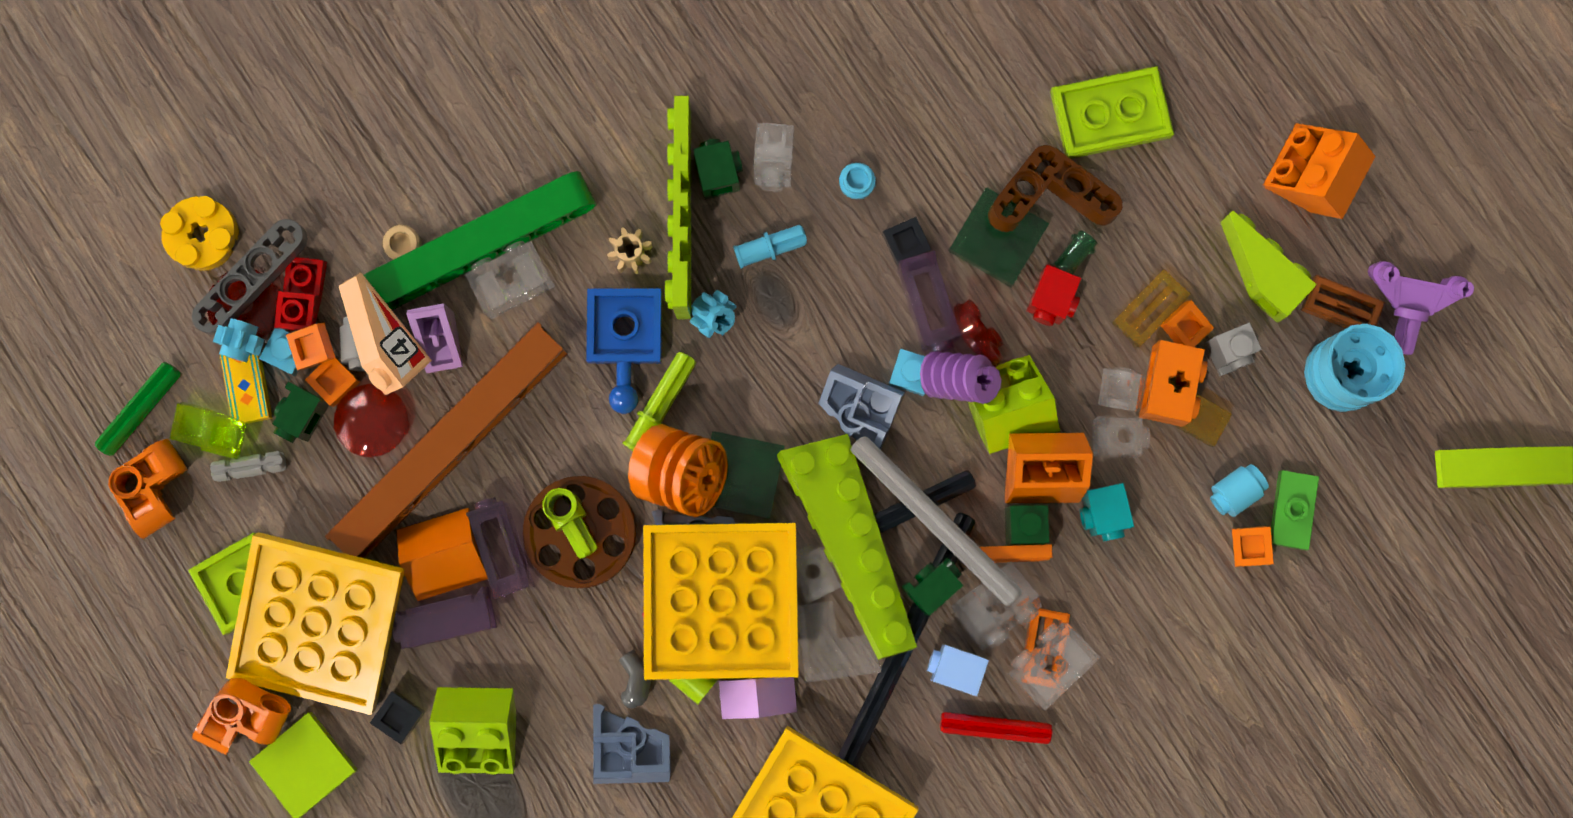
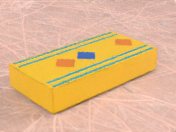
[220,352,273,426]

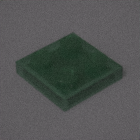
[948,187,1049,288]
[711,431,785,519]

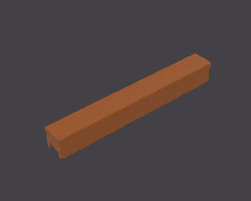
[324,322,568,559]

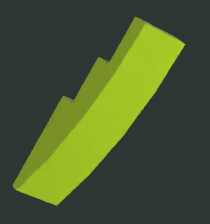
[1435,446,1573,488]

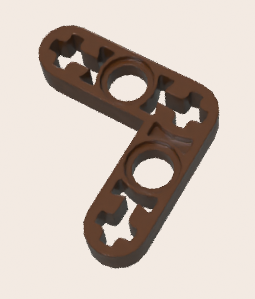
[988,145,1123,232]

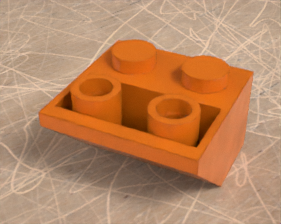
[1263,123,1376,219]
[1005,433,1093,503]

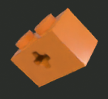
[1138,340,1208,427]

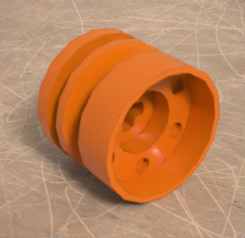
[628,424,728,517]

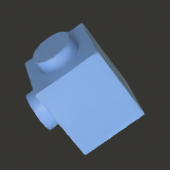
[927,644,989,696]

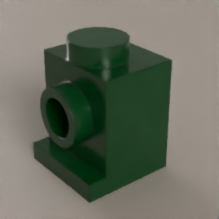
[272,382,329,443]
[901,558,964,616]

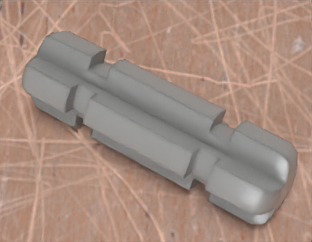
[210,451,286,482]

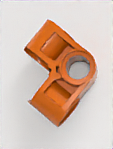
[108,439,188,539]
[192,678,291,756]

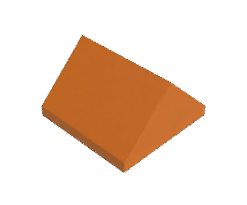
[397,508,490,601]

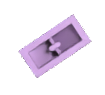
[407,303,463,374]
[719,677,797,719]

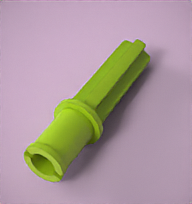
[622,352,696,451]

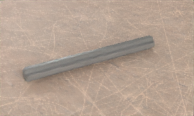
[851,436,1022,606]

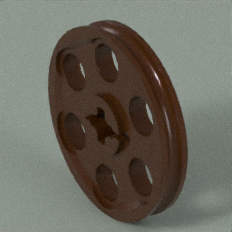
[523,476,636,588]

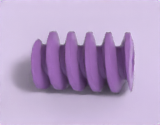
[920,351,1002,404]

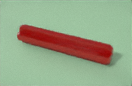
[940,712,1052,744]

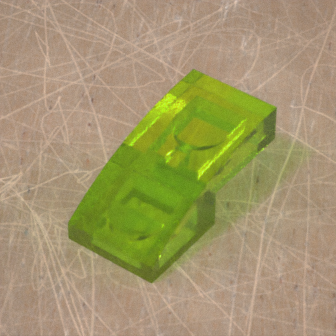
[169,402,247,459]

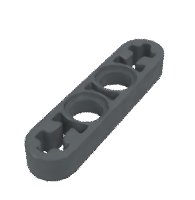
[192,219,308,336]

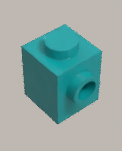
[1079,483,1134,542]

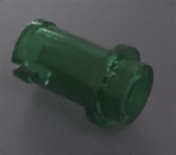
[1052,230,1098,274]

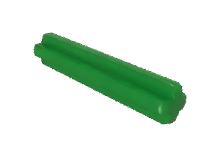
[94,362,181,456]

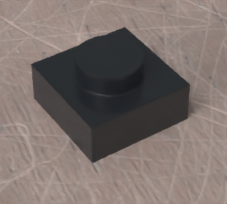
[882,217,931,267]
[370,691,426,744]

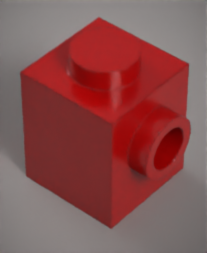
[1026,264,1081,326]

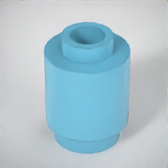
[1210,464,1269,517]

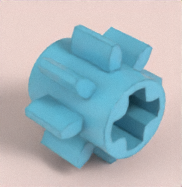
[690,290,737,338]
[213,318,265,363]

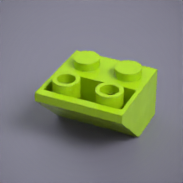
[968,355,1060,454]
[429,687,516,774]

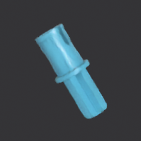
[733,225,807,269]

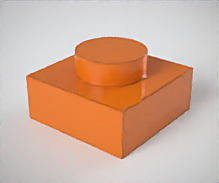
[1160,300,1214,347]
[286,323,336,370]
[305,356,360,408]
[1232,526,1274,567]

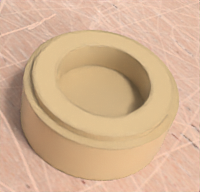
[383,225,422,260]

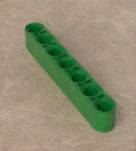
[364,171,597,310]

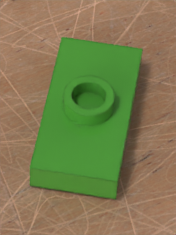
[1271,470,1319,550]

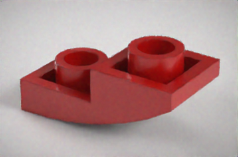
[274,257,327,331]

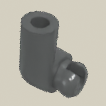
[619,650,652,709]

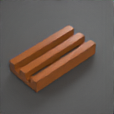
[1301,275,1385,328]

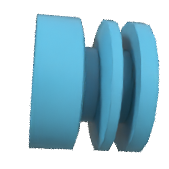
[1304,324,1405,412]

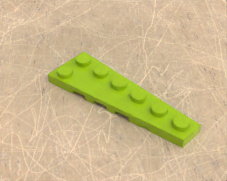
[665,96,692,319]
[777,434,917,660]

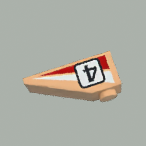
[339,272,432,395]

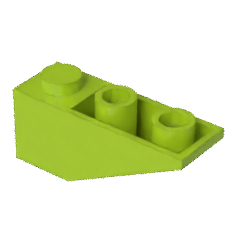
[1220,210,1317,323]

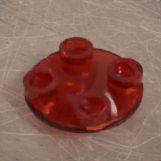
[954,299,1003,367]
[334,384,409,458]

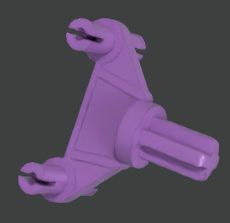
[1368,261,1474,355]

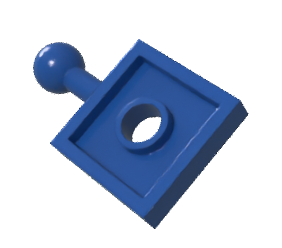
[586,289,662,414]

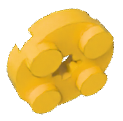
[160,196,239,271]

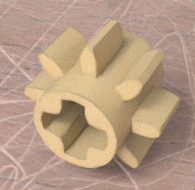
[607,227,653,274]

